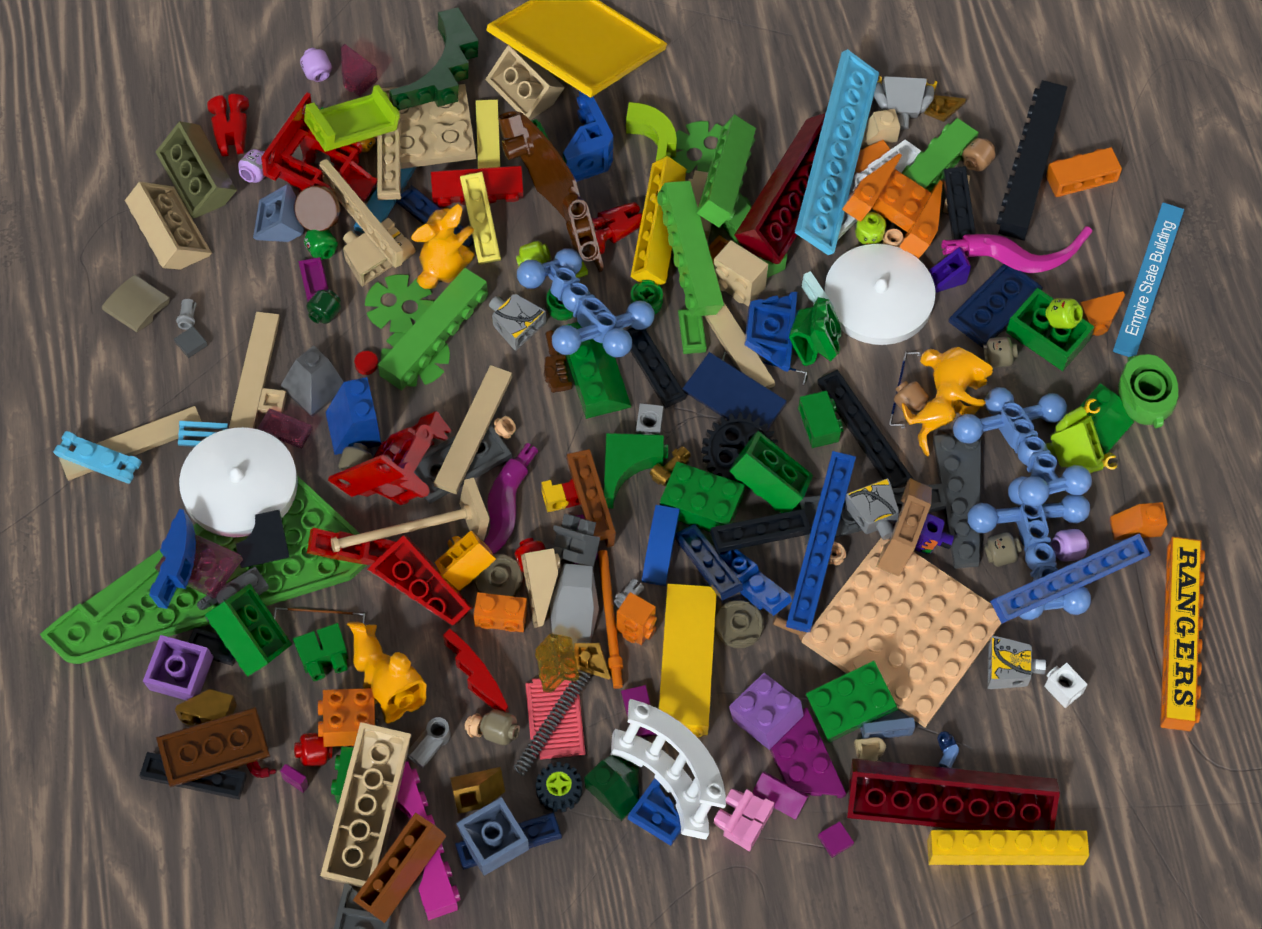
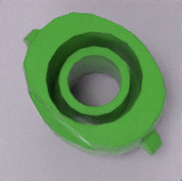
[1118,354,1178,429]

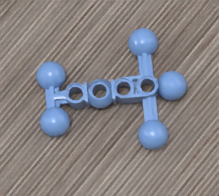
[517,248,654,357]
[953,387,1092,507]
[967,476,1091,620]

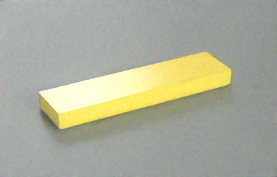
[476,100,500,169]
[460,172,501,265]

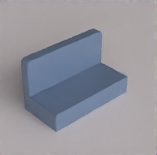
[860,709,915,739]

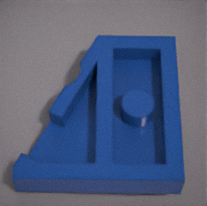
[628,778,681,846]

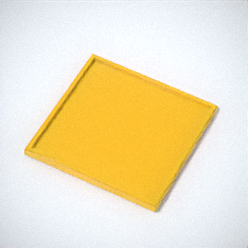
[486,0,667,98]

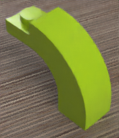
[626,102,677,161]

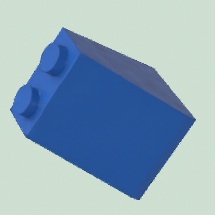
[325,377,381,455]

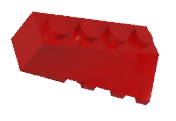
[367,535,473,626]

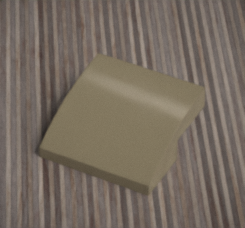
[102,275,170,332]

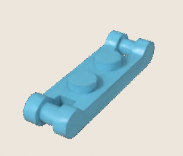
[53,431,142,484]

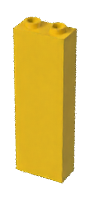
[659,584,716,737]

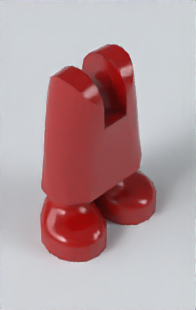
[207,94,249,157]
[591,202,643,254]

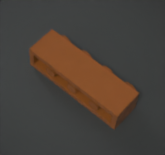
[353,812,446,923]

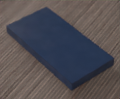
[948,264,1043,349]
[682,352,787,432]

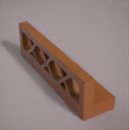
[566,449,616,547]

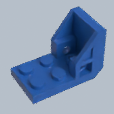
[563,91,613,182]

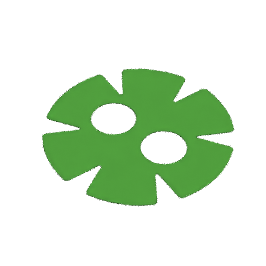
[672,121,722,174]
[365,274,434,333]
[381,332,450,387]

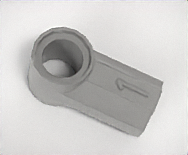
[407,717,451,768]

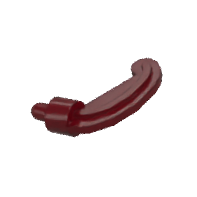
[247,761,277,778]

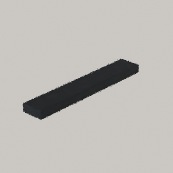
[817,369,913,488]

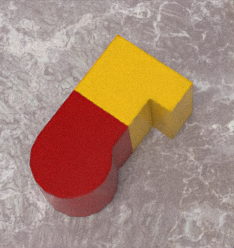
[541,479,580,513]

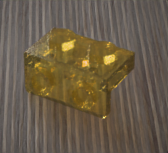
[535,633,579,693]

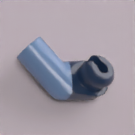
[937,731,959,768]

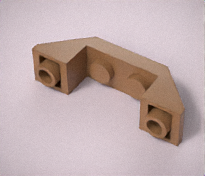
[876,478,932,576]

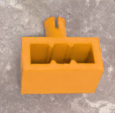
[434,530,496,591]

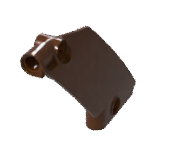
[498,111,604,272]

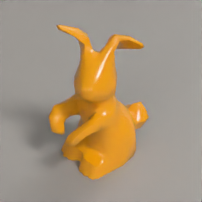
[411,204,474,289]
[902,347,993,457]
[347,621,427,724]

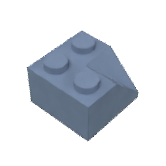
[456,797,529,876]

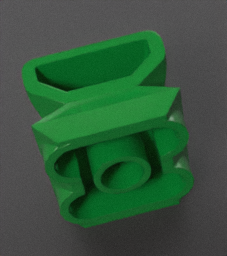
[789,297,841,366]

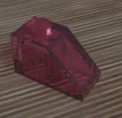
[341,44,378,97]

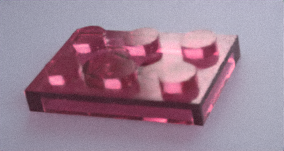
[155,534,243,598]

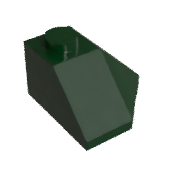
[585,755,639,821]

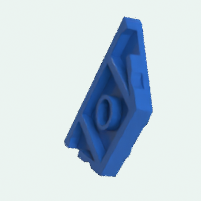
[744,292,797,372]

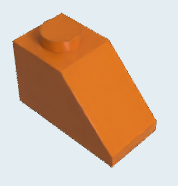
[1080,291,1125,336]
[1110,502,1168,540]

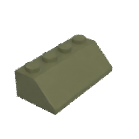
[156,121,237,218]

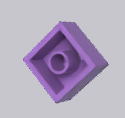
[143,635,214,700]
[729,673,804,750]

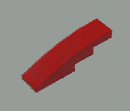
[307,528,396,565]
[443,628,509,713]

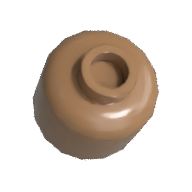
[962,138,996,171]
[894,381,929,414]

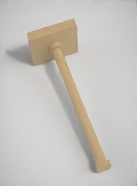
[331,478,489,552]

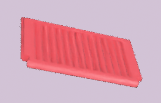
[525,674,586,760]

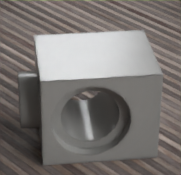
[636,403,663,435]

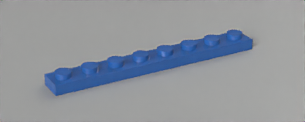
[786,451,856,632]
[990,533,1150,624]

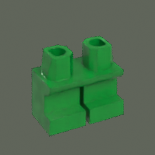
[293,623,349,682]

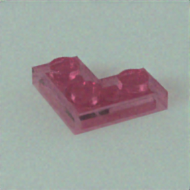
[257,408,313,449]

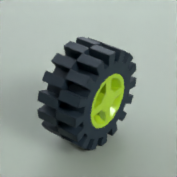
[536,762,582,812]

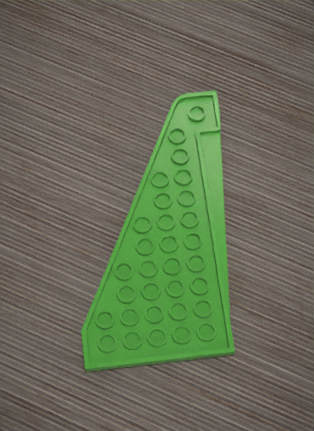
[40,476,367,664]

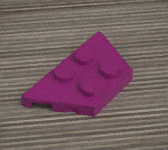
[770,708,846,798]

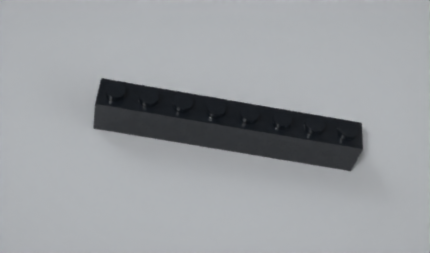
[996,80,1067,241]

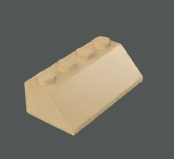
[125,182,212,270]

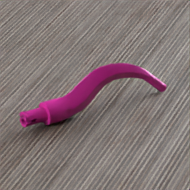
[941,226,1092,273]

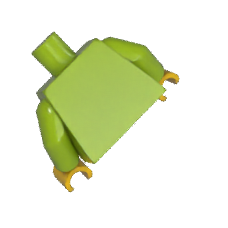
[1046,398,1117,473]

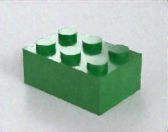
[1006,288,1095,371]
[659,462,745,532]
[806,661,898,742]

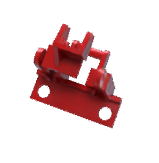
[261,92,377,203]
[328,411,451,505]

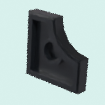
[236,510,290,568]

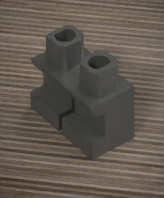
[547,514,600,566]

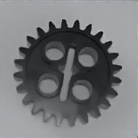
[701,413,778,489]

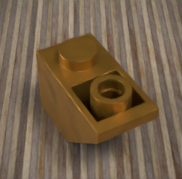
[175,689,237,726]
[450,767,505,814]

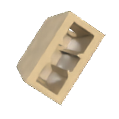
[343,231,393,287]

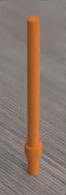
[598,550,623,689]

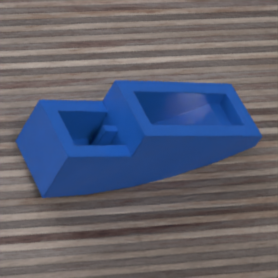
[642,505,680,586]

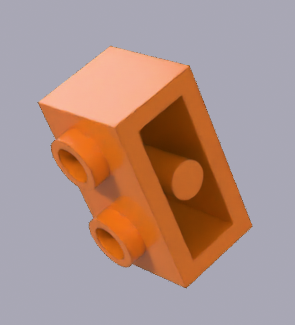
[474,592,527,632]
[617,592,657,645]

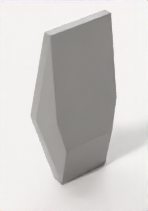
[550,563,599,651]

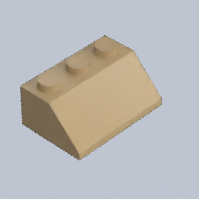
[485,45,565,120]

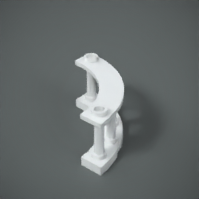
[611,699,726,840]

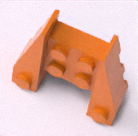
[842,153,943,259]

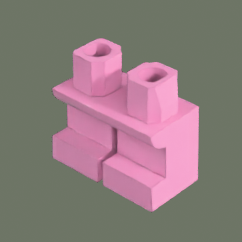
[713,789,774,852]

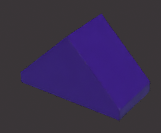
[929,247,971,293]

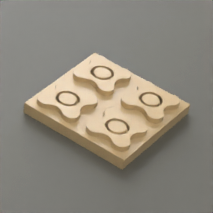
[400,84,476,169]

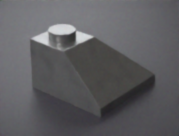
[281,346,344,417]

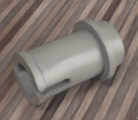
[176,299,197,330]
[614,579,644,607]

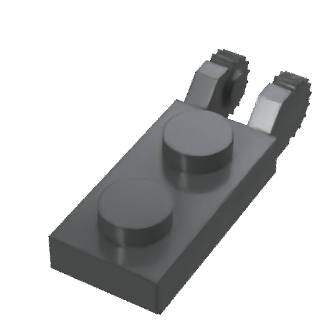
[197,567,269,622]

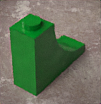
[604,433,668,509]

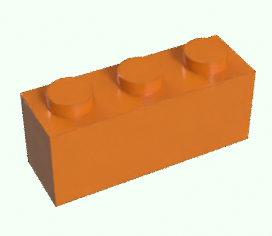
[1046,147,1122,197]

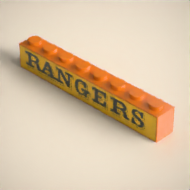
[1160,537,1205,731]

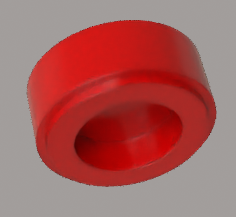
[354,351,378,375]

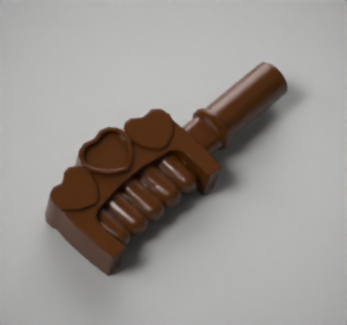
[544,330,572,393]

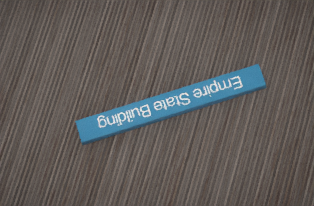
[1113,203,1184,357]

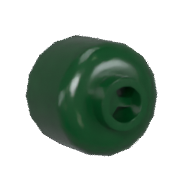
[306,289,341,324]

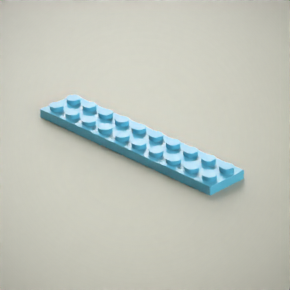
[795,49,879,255]

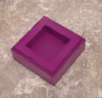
[280,764,309,793]
[818,821,854,858]

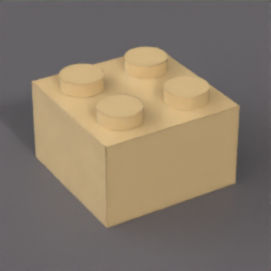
[714,240,768,307]

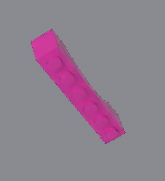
[396,761,461,921]

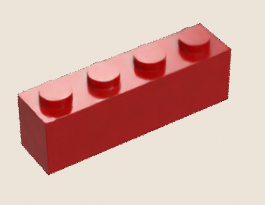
[431,166,523,207]

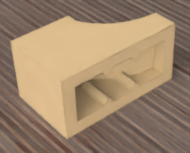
[861,109,900,148]

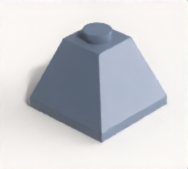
[253,184,305,242]

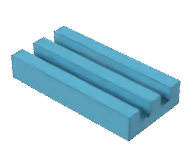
[178,421,228,447]

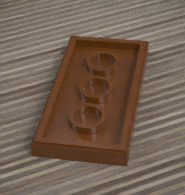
[156,707,270,788]

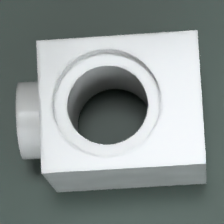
[1044,663,1088,708]

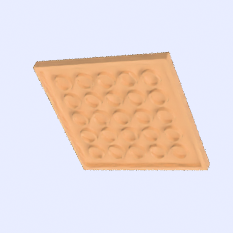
[802,538,1001,728]

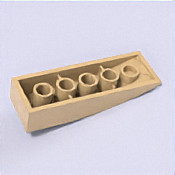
[320,722,411,887]

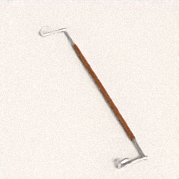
[274,607,365,624]

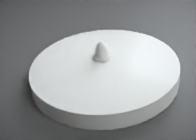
[824,244,935,345]
[179,427,298,537]

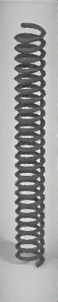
[514,671,590,776]

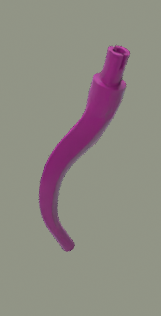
[435,443,538,569]

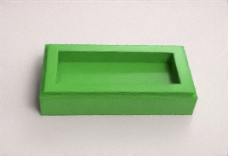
[678,309,707,354]

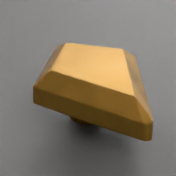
[924,95,966,122]
[574,643,611,680]

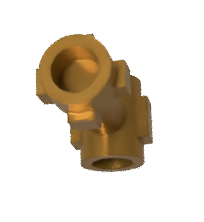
[650,446,691,487]

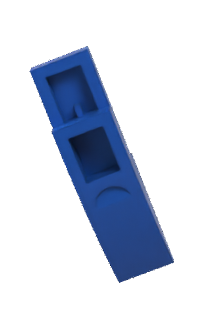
[149,509,196,609]
[718,549,792,616]

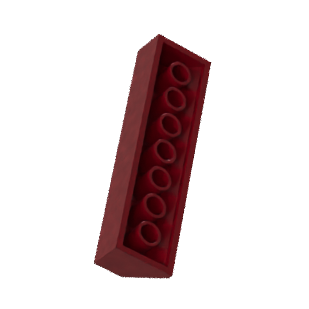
[734,113,826,264]
[847,758,1060,830]

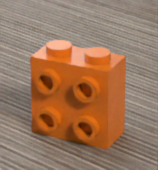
[318,688,375,747]

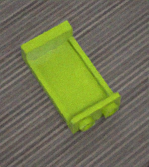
[304,85,400,152]

